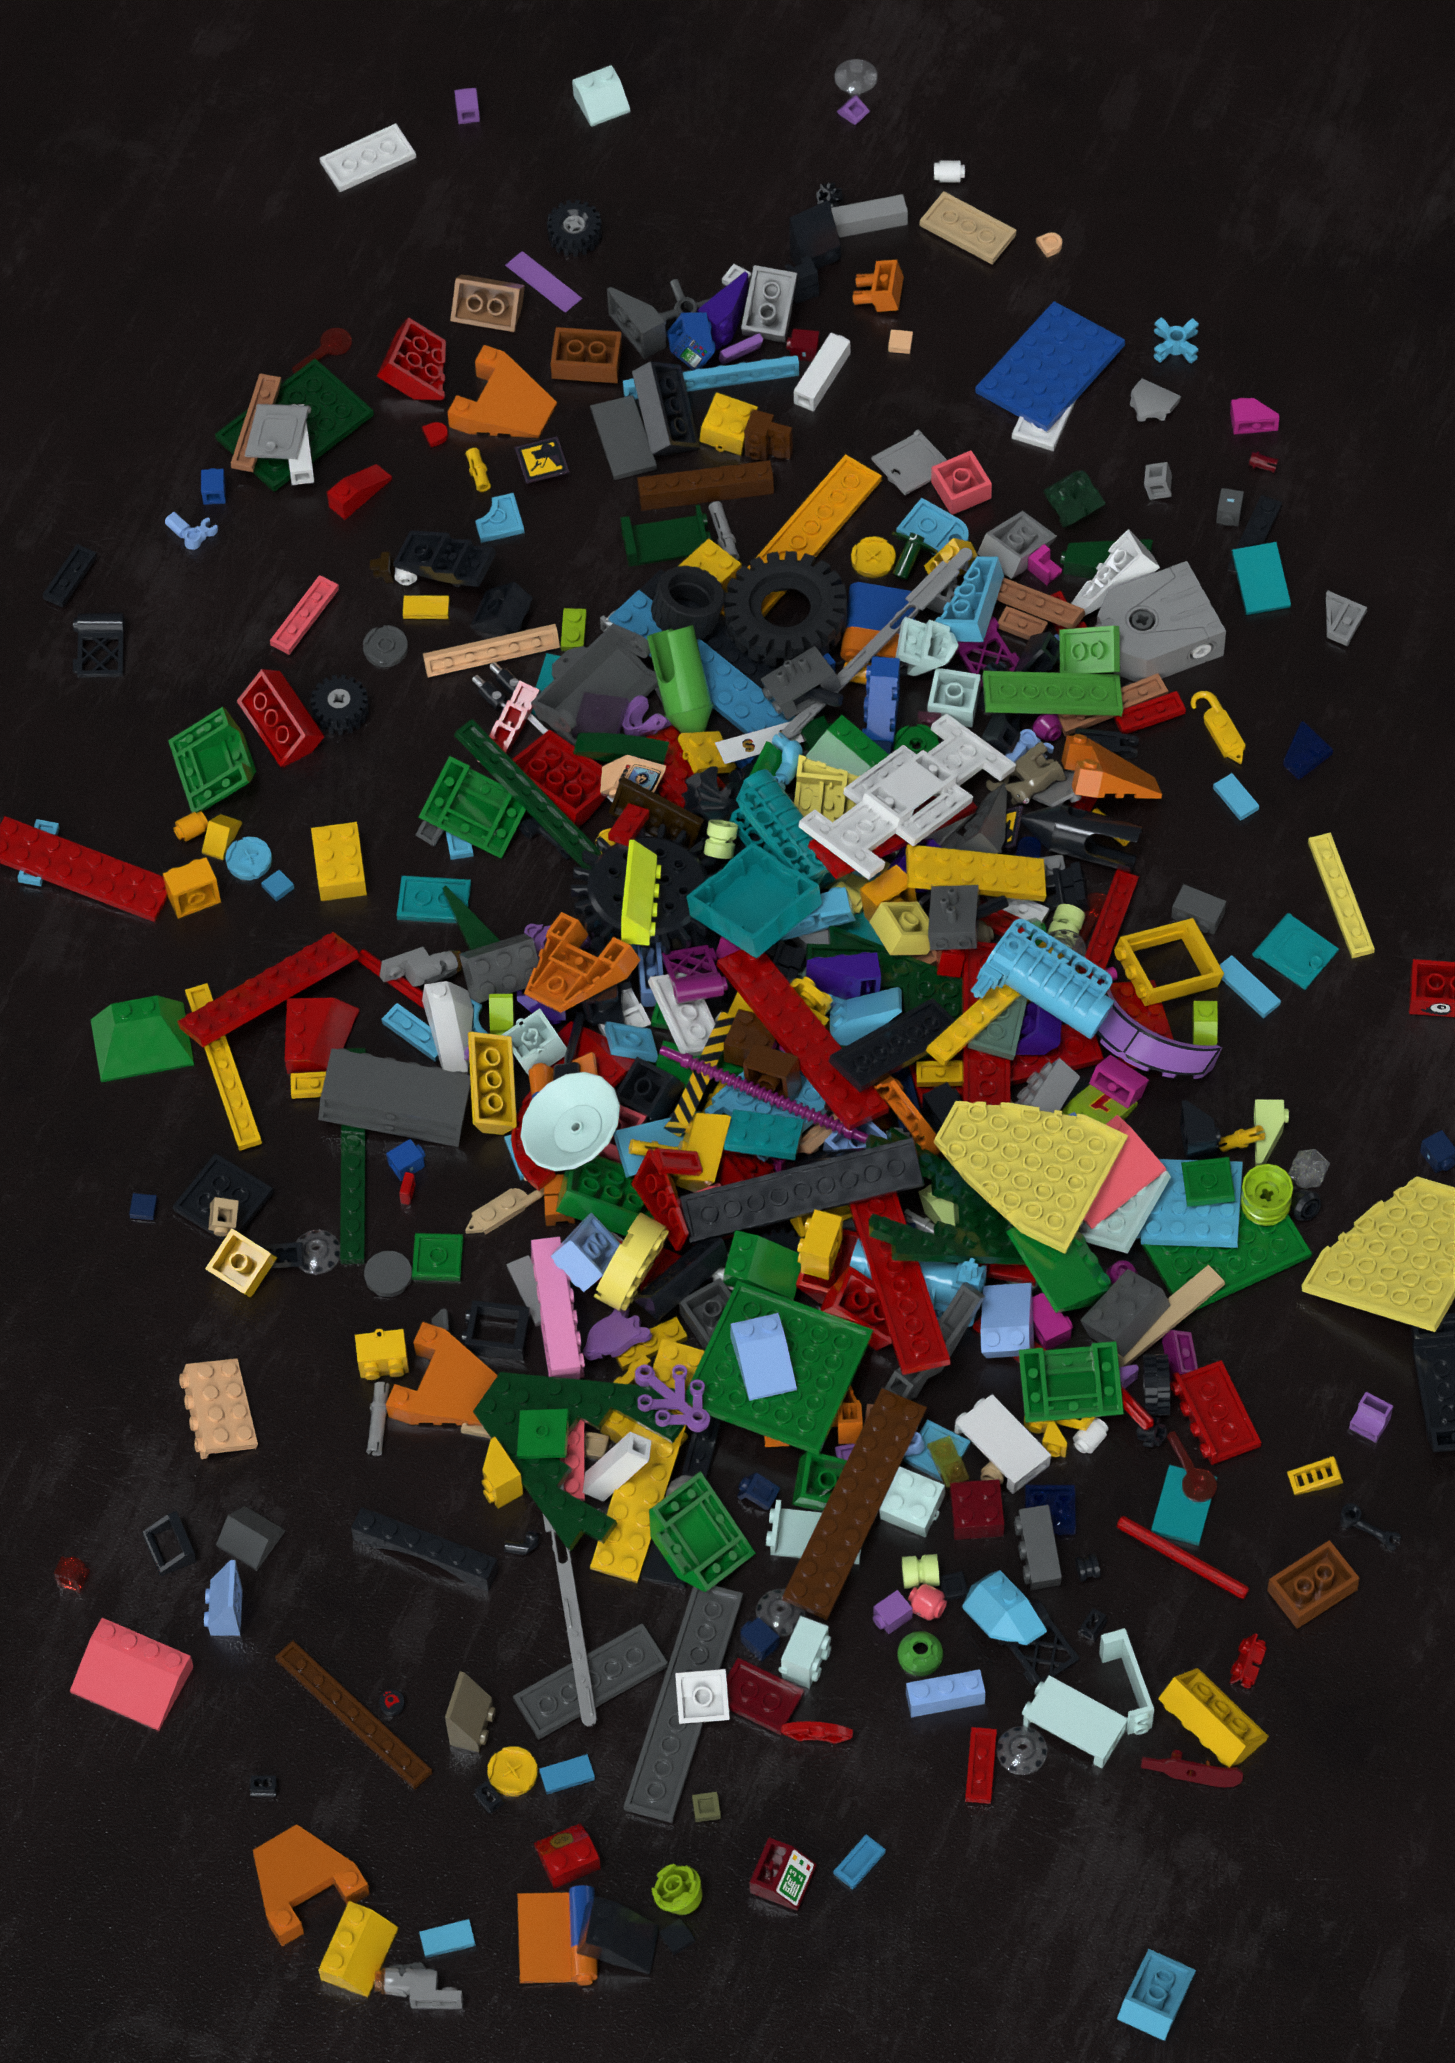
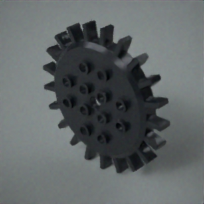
[571,824,718,957]

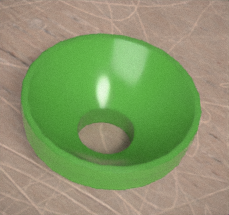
[898,1631,943,1676]

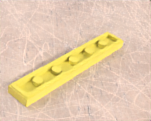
[1308,833,1375,958]

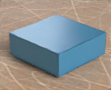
[261,870,294,902]

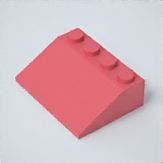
[1083,1115,1166,1229]
[70,1618,193,1731]

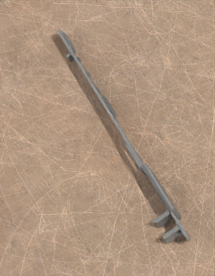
[782,548,973,739]
[543,1484,597,1726]

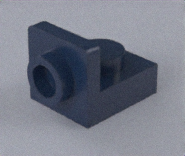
[737,1472,780,1510]

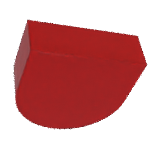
[422,422,448,448]

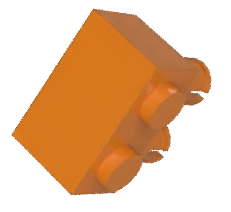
[853,260,904,312]

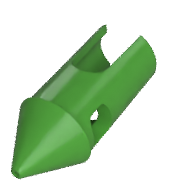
[647,625,714,733]

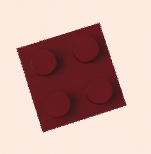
[950,1479,1004,1540]

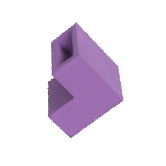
[1349,1392,1393,1442]

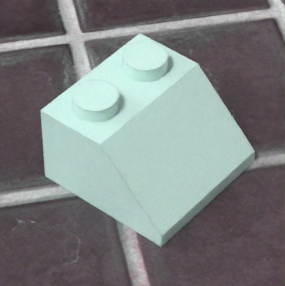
[573,65,630,127]

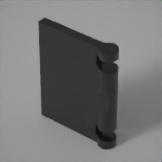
[640,1538,686,1588]

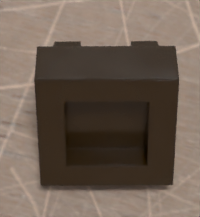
[370,552,395,583]

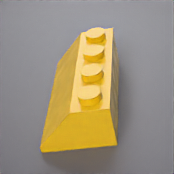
[468,1031,517,1135]
[1158,1668,1269,1768]

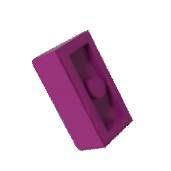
[1162,1330,1198,1380]

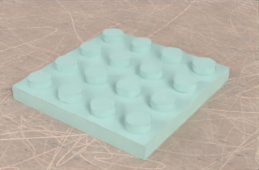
[1078,1171,1171,1253]

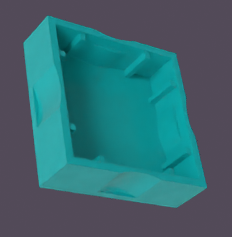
[686,842,822,959]

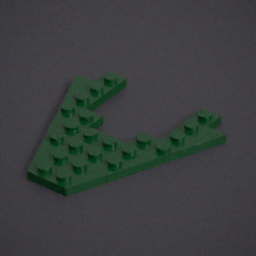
[806,926,962,1068]
[866,1127,1026,1265]
[473,1372,685,1551]

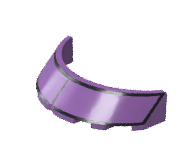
[1097,980,1222,1079]

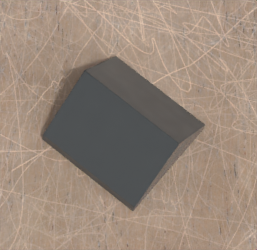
[216,1506,285,1570]

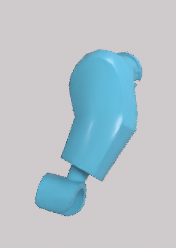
[772,732,803,790]

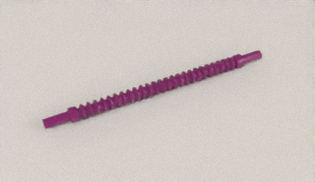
[659,1045,869,1144]

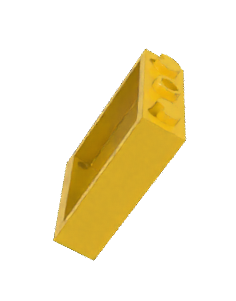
[1114,918,1224,1006]

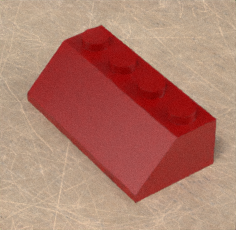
[237,669,325,767]

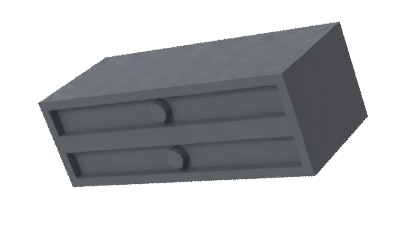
[318,1048,471,1147]

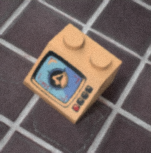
[600,755,666,799]

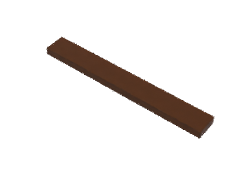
[275,1640,433,1790]

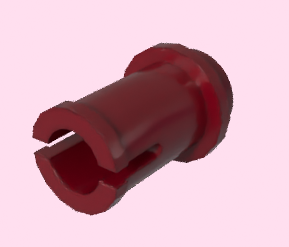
[1249,451,1278,473]

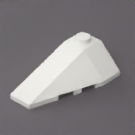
[1071,529,1160,616]
[422,981,474,1074]

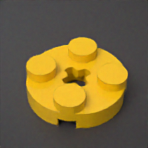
[790,976,833,1016]

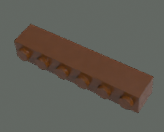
[637,460,774,511]

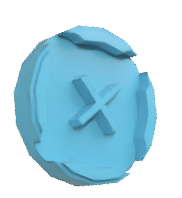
[225,836,272,880]

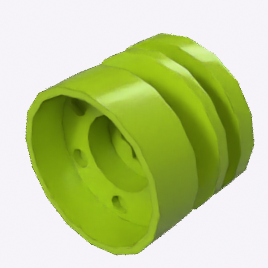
[1240,1164,1293,1226]

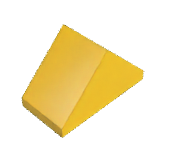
[202,814,242,860]

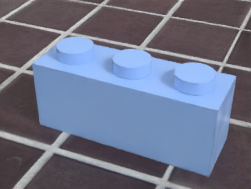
[906,1670,985,1717]

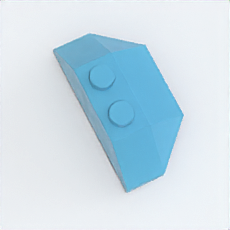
[962,1570,1047,1645]

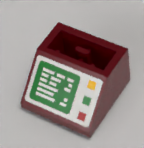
[750,1838,816,1911]

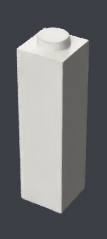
[794,333,850,412]
[289,404,314,485]
[583,1432,651,1502]

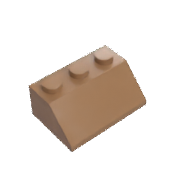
[450,274,525,332]

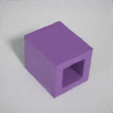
[455,88,480,124]
[873,1590,913,1634]

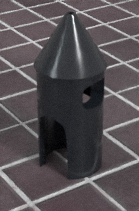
[1020,802,1144,873]

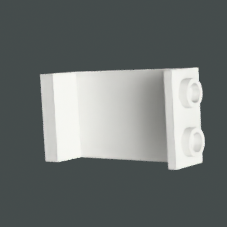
[954,1394,1051,1494]

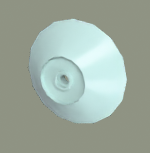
[521,1072,620,1171]

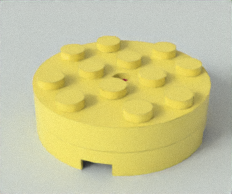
[594,1213,669,1311]

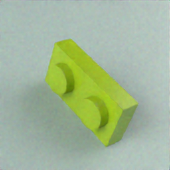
[561,608,587,651]

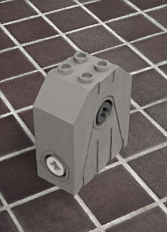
[1095,561,1226,682]

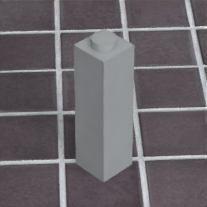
[831,194,908,238]

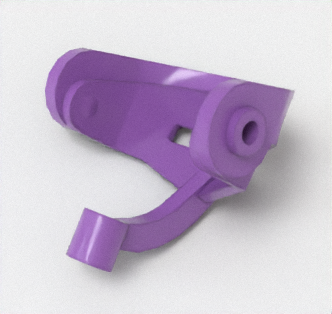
[621,695,672,737]

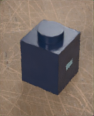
[1420,1130,1455,1173]
[740,1617,780,1662]

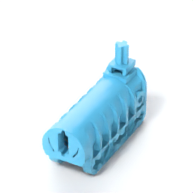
[971,919,1115,1040]
[850,1238,987,1327]

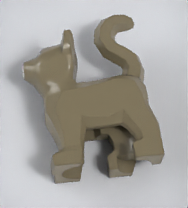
[986,742,1066,805]

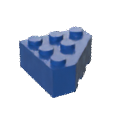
[862,656,900,753]

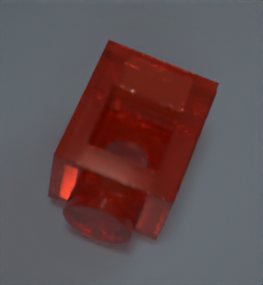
[54,1556,90,1592]

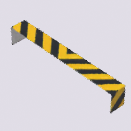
[664,1011,734,1137]

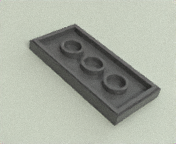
[590,395,657,480]

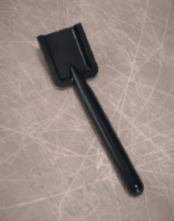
[553,1011,585,1081]

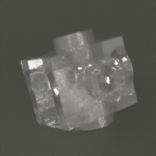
[1288,1149,1330,1189]

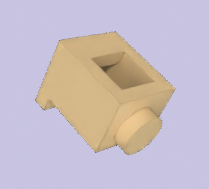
[208,1197,238,1236]

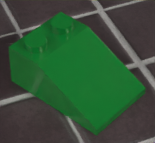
[723,1230,801,1301]
[792,1451,847,1511]

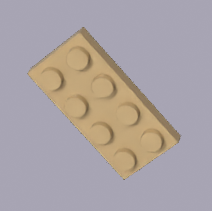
[920,191,1016,265]

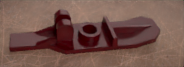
[1141,1750,1243,1787]

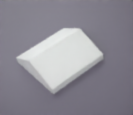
[675,1669,729,1724]

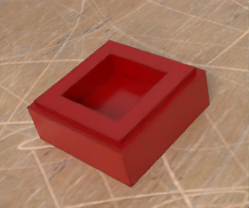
[399,1172,416,1205]

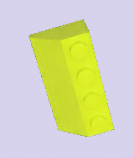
[621,839,661,945]

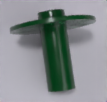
[892,532,938,580]

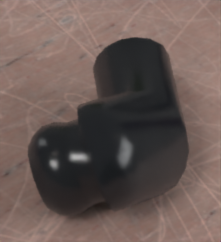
[504,1530,540,1555]

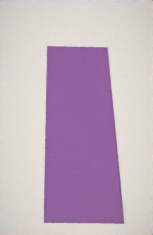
[505,251,582,313]

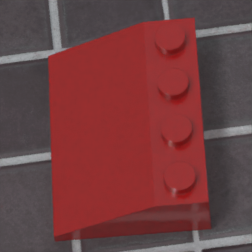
[512,729,608,828]

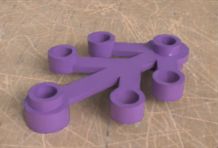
[635,1364,710,1432]

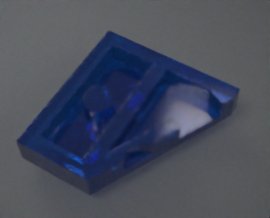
[1283,721,1333,780]

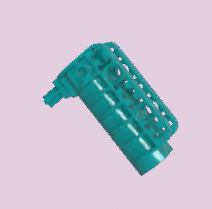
[729,769,836,890]

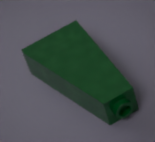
[1060,539,1153,579]

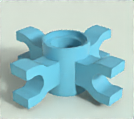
[1154,318,1199,363]

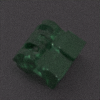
[1043,470,1106,528]

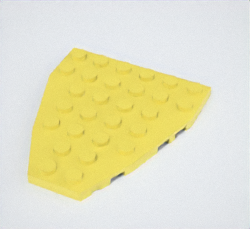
[934,1101,1128,1254]
[1301,1177,1455,1332]

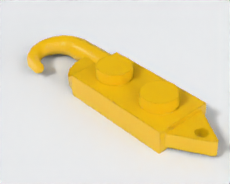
[1191,691,1246,764]

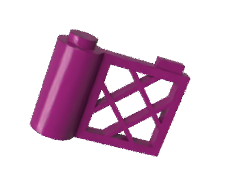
[956,616,1019,690]
[662,945,727,1004]

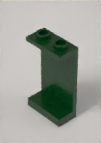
[620,505,711,567]

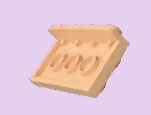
[179,1359,258,1460]

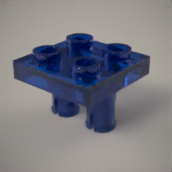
[1025,1485,1076,1534]

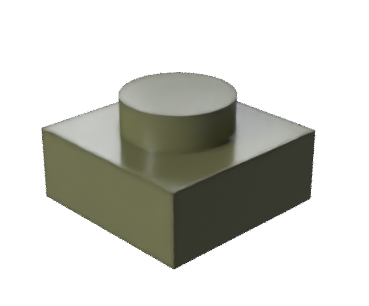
[692,1792,721,1822]

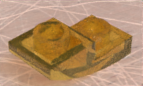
[926,1435,970,1488]

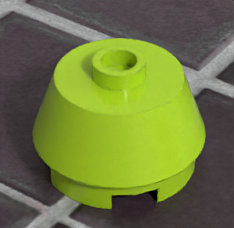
[652,1864,702,1915]

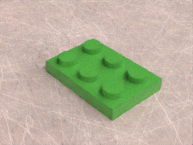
[1059,626,1120,674]

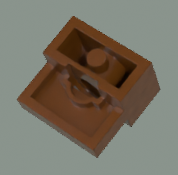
[744,409,793,461]

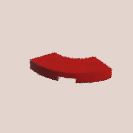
[781,1721,853,1744]

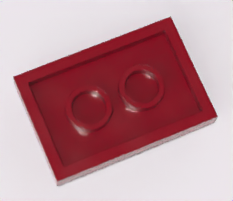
[726,1658,804,1735]

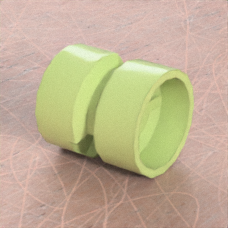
[704,820,738,859]
[1047,904,1085,948]
[902,1554,940,1589]

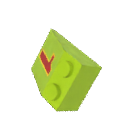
[1062,1085,1138,1124]

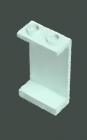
[766,1500,861,1564]
[1099,1628,1154,1735]
[1022,1676,1128,1768]

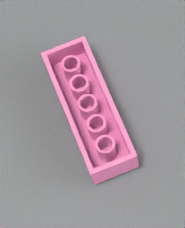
[531,1237,585,1380]

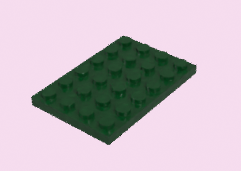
[215,359,374,492]

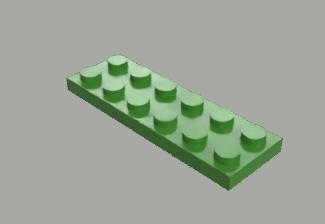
[982,671,1123,716]

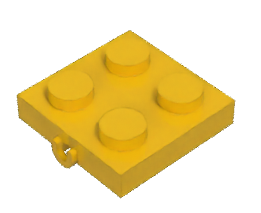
[678,731,736,774]

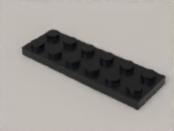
[828,998,956,1092]

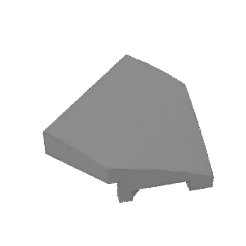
[1130,379,1181,421]

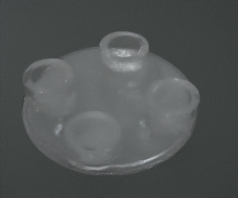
[835,59,877,97]

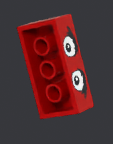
[1409,959,1455,1017]

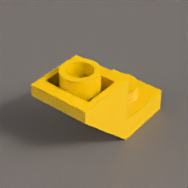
[1024,1416,1067,1457]

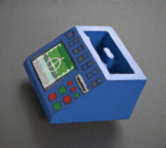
[667,312,715,370]

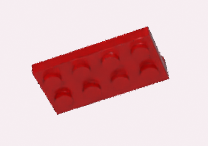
[647,725,726,808]
[1110,980,1174,1070]
[1170,1360,1261,1465]

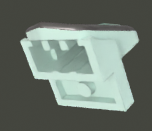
[895,617,959,676]

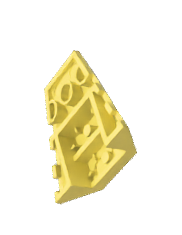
[794,755,860,823]

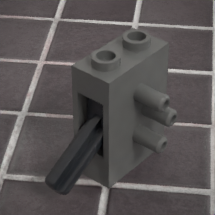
[761,646,843,720]
[928,885,1009,950]

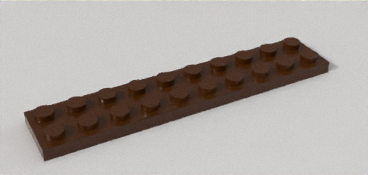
[782,1388,927,1620]

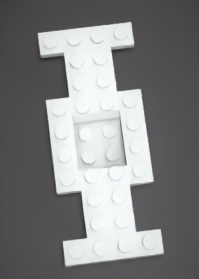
[798,713,1016,880]

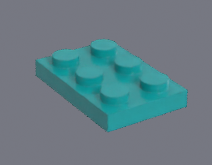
[724,1109,804,1160]

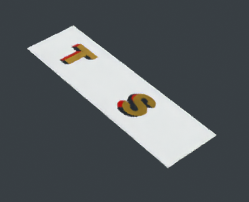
[715,721,804,764]

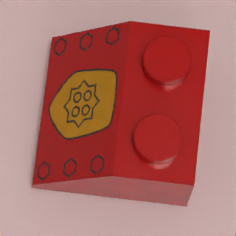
[534,1824,601,1889]

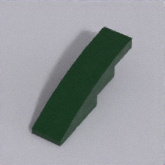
[573,733,669,765]

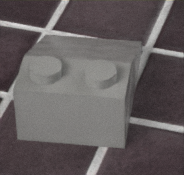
[741,265,797,343]
[977,511,1057,579]

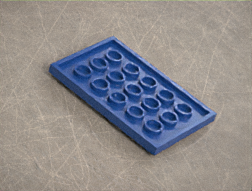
[975,301,1125,432]

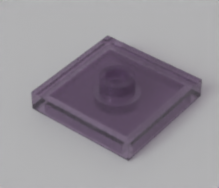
[572,692,629,736]

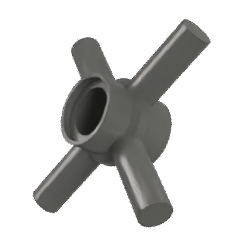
[662,279,711,321]

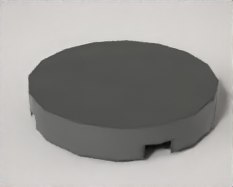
[363,625,408,667]
[364,1251,412,1297]

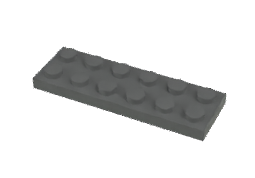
[513,1623,668,1740]

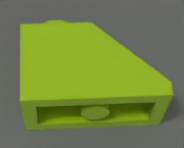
[489,994,515,1035]
[1192,1001,1218,1046]

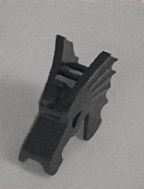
[681,763,754,845]
[571,937,631,1026]

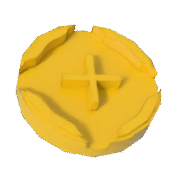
[851,536,896,578]
[488,1747,538,1796]

